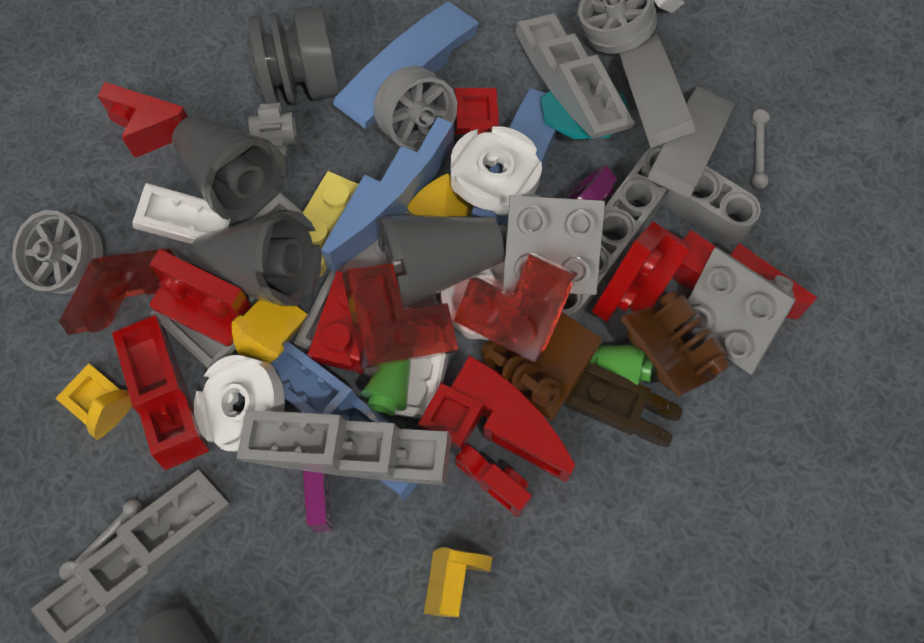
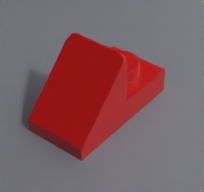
[97,82,188,158]

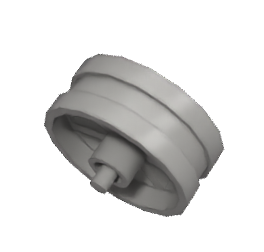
[578,0,658,54]
[374,65,457,152]
[12,210,103,295]

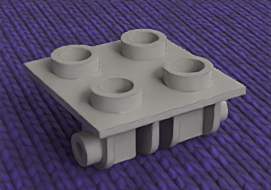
[503,194,605,295]
[682,247,796,375]

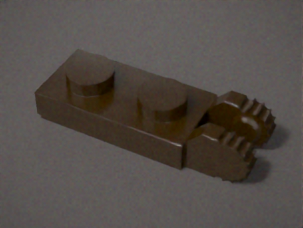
[563,363,683,447]

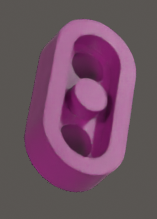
[567,164,617,201]

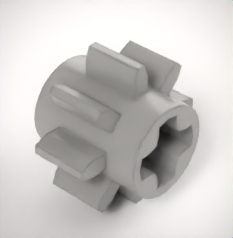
[248,102,297,156]

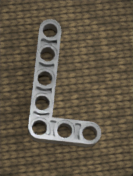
[542,144,761,321]

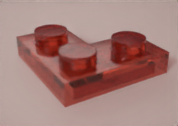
[59,248,176,335]
[453,253,578,362]
[342,263,458,369]

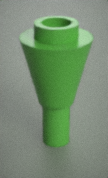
[361,327,419,416]
[589,344,655,386]

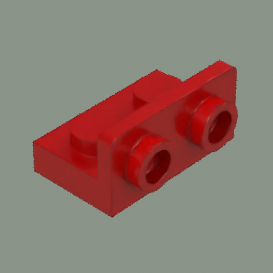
[592,221,691,322]
[149,249,252,347]
[308,271,395,374]

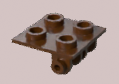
[620,290,731,397]
[481,293,603,421]

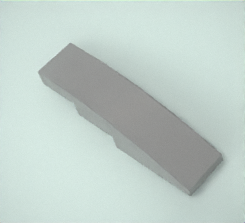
[515,13,634,139]
[619,34,696,148]
[647,86,735,198]
[237,410,452,486]
[31,469,229,643]

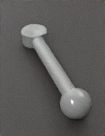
[751,109,770,189]
[59,499,143,581]

